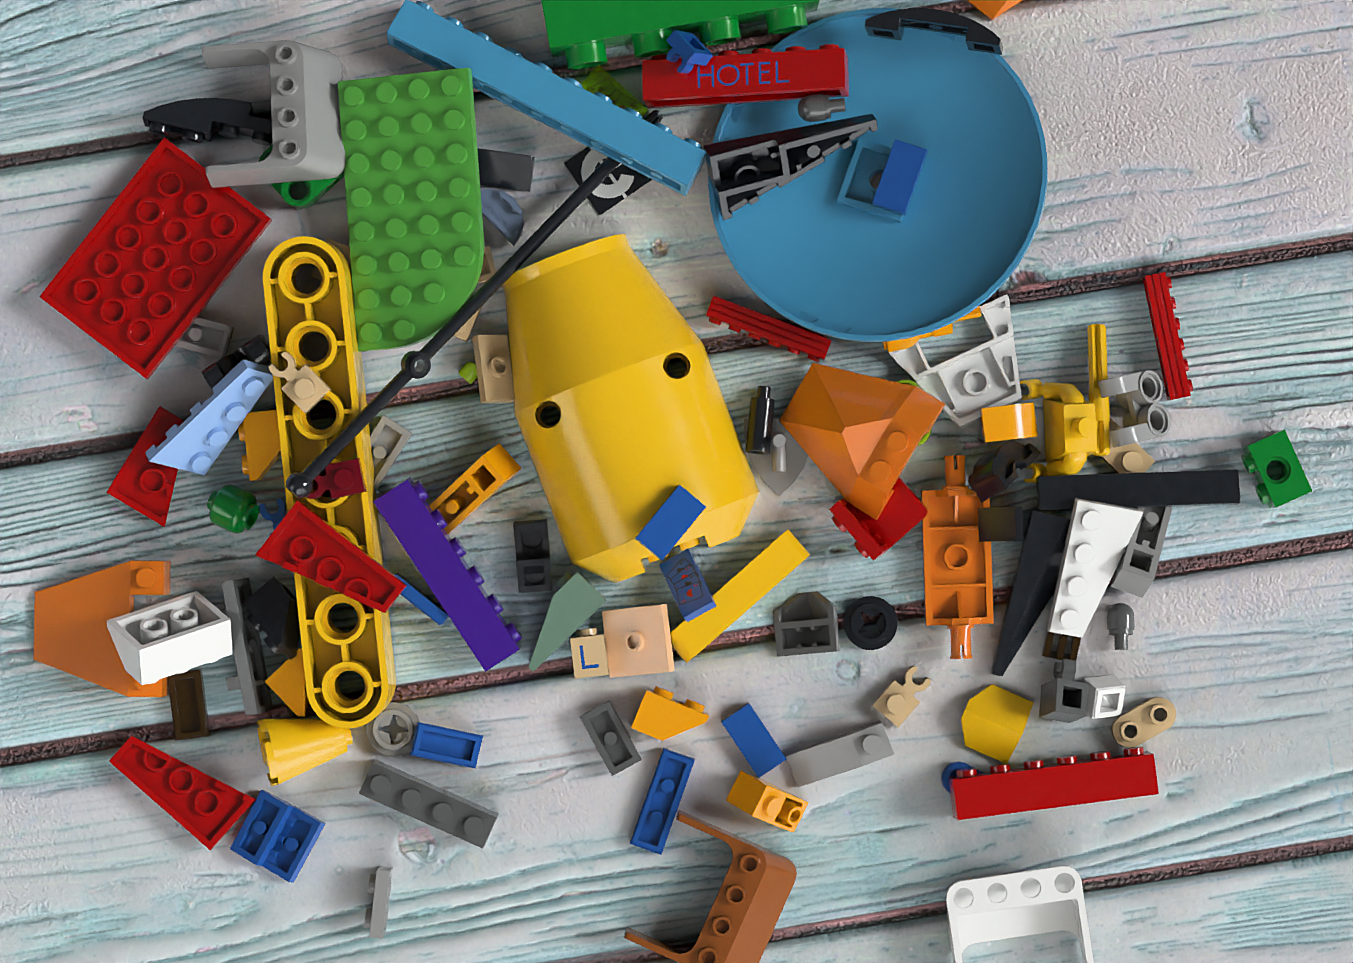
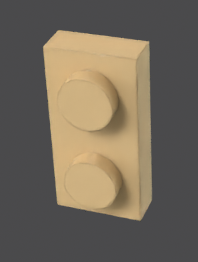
[1100,418,1155,474]

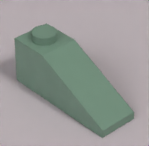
[529,571,606,672]

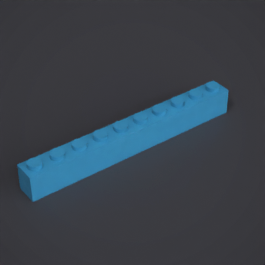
[387,0,706,196]

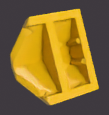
[961,684,1034,764]

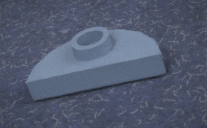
[481,188,524,246]

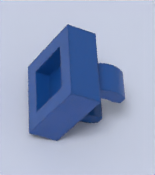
[666,30,713,74]

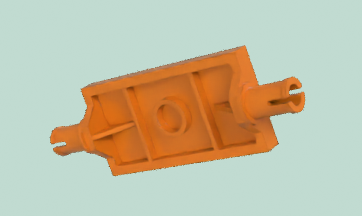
[921,455,994,659]

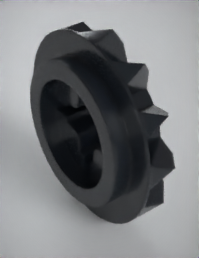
[844,596,898,650]

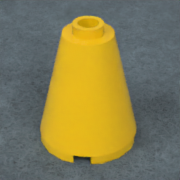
[257,719,353,786]

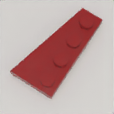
[255,501,407,613]
[109,736,256,851]

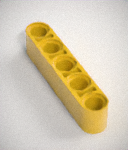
[670,529,810,663]

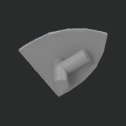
[744,418,808,496]

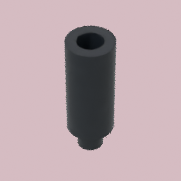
[745,386,775,455]

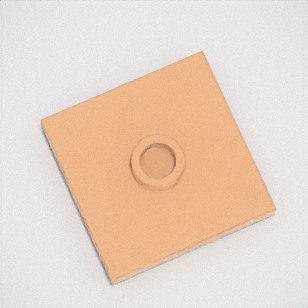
[602,604,675,678]

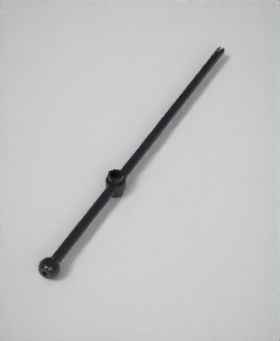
[286,110,663,499]

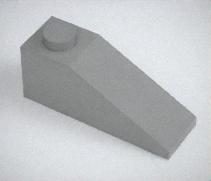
[1111,507,1173,598]
[786,720,894,787]

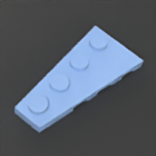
[145,359,273,475]

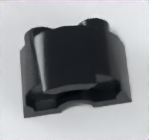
[968,440,1041,503]

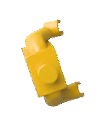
[1020,379,1098,483]

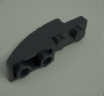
[143,98,273,146]

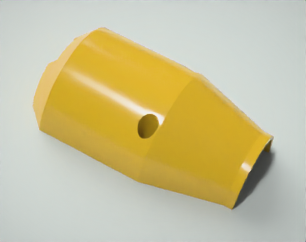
[502,234,759,583]

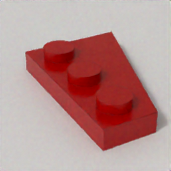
[106,406,185,527]

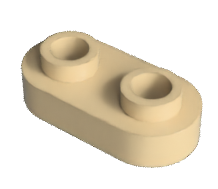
[1111,697,1176,748]

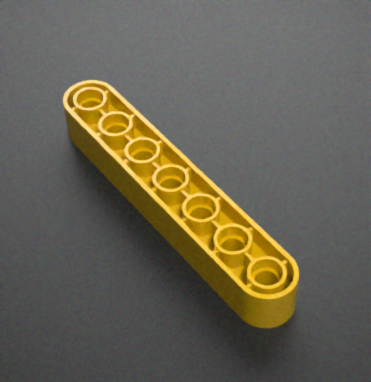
[263,236,396,729]

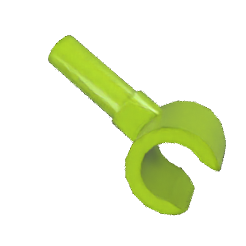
[458,362,477,385]

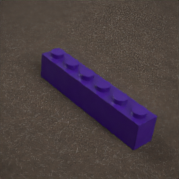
[373,477,522,672]

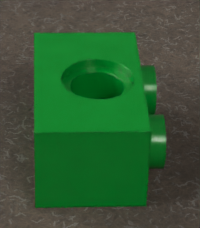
[1241,429,1312,508]

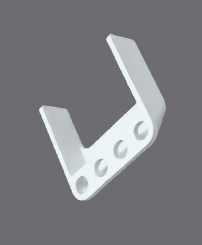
[946,865,1094,963]

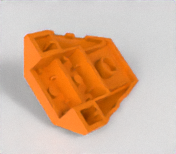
[779,363,945,520]

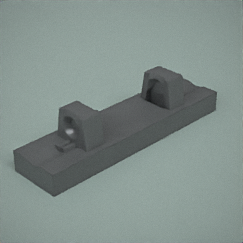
[220,577,273,716]

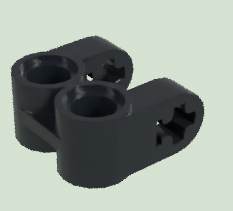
[201,334,272,391]

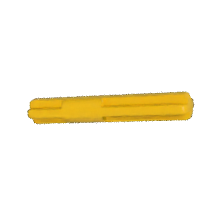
[1087,324,1110,456]

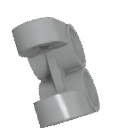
[1098,370,1171,448]

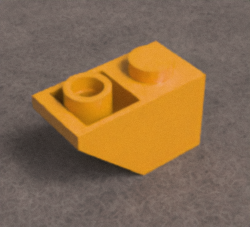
[238,410,281,481]
[631,686,709,741]
[726,770,808,833]

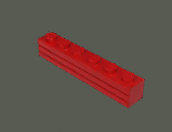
[1142,272,1193,401]
[706,296,832,363]

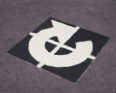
[564,147,652,215]

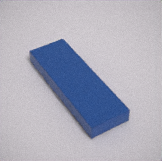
[630,747,695,855]

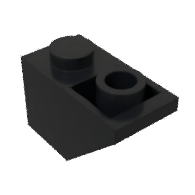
[243,576,301,660]

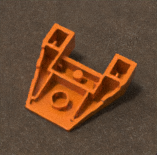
[33,560,171,697]

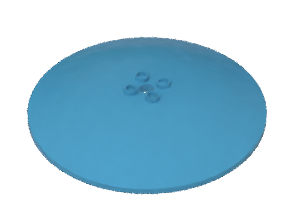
[708,8,1048,342]

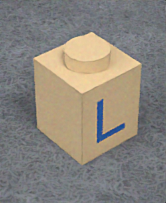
[570,628,609,679]

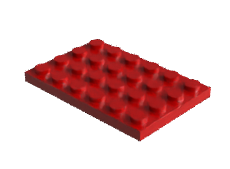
[39,137,272,380]

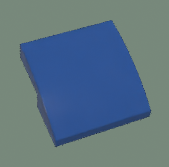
[230,790,326,883]

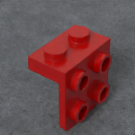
[829,477,928,561]

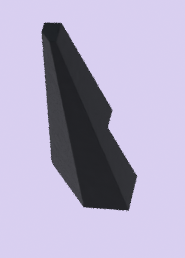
[703,114,878,220]
[991,510,1070,676]

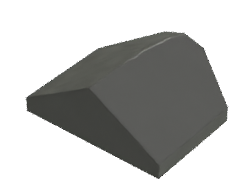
[773,591,840,657]

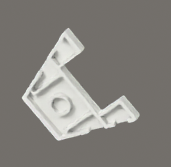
[888,294,1022,428]

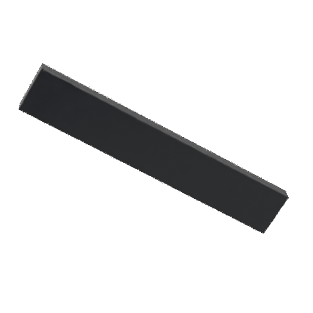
[1036,470,1241,511]

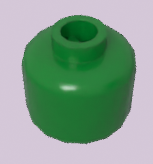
[207,484,260,534]

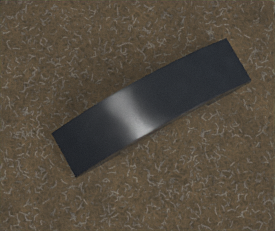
[865,8,1003,55]

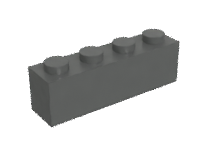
[359,760,499,848]

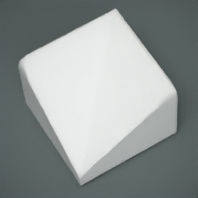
[1084,675,1126,719]

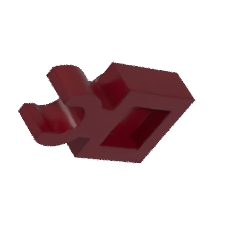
[307,458,367,499]

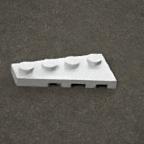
[1047,498,1143,637]

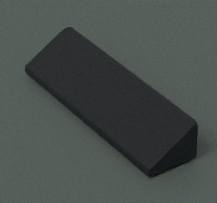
[477,148,535,192]

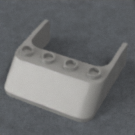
[202,40,346,188]

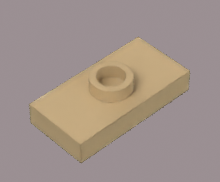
[472,335,515,403]

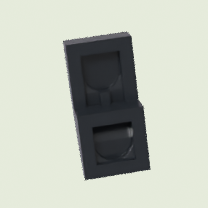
[513,519,553,593]

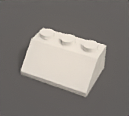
[107,591,232,685]

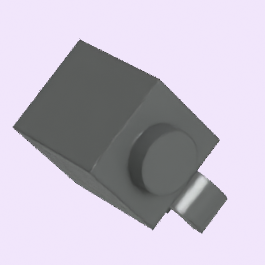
[1039,659,1089,723]

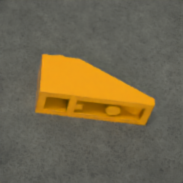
[429,443,522,534]

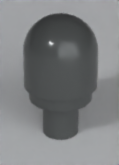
[798,93,846,122]
[1107,603,1135,651]

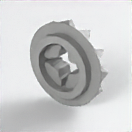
[366,702,419,756]

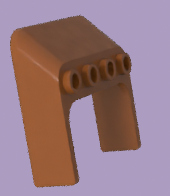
[624,810,797,963]

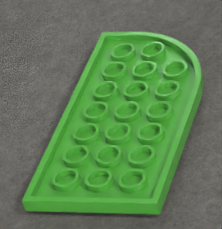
[338,67,484,352]

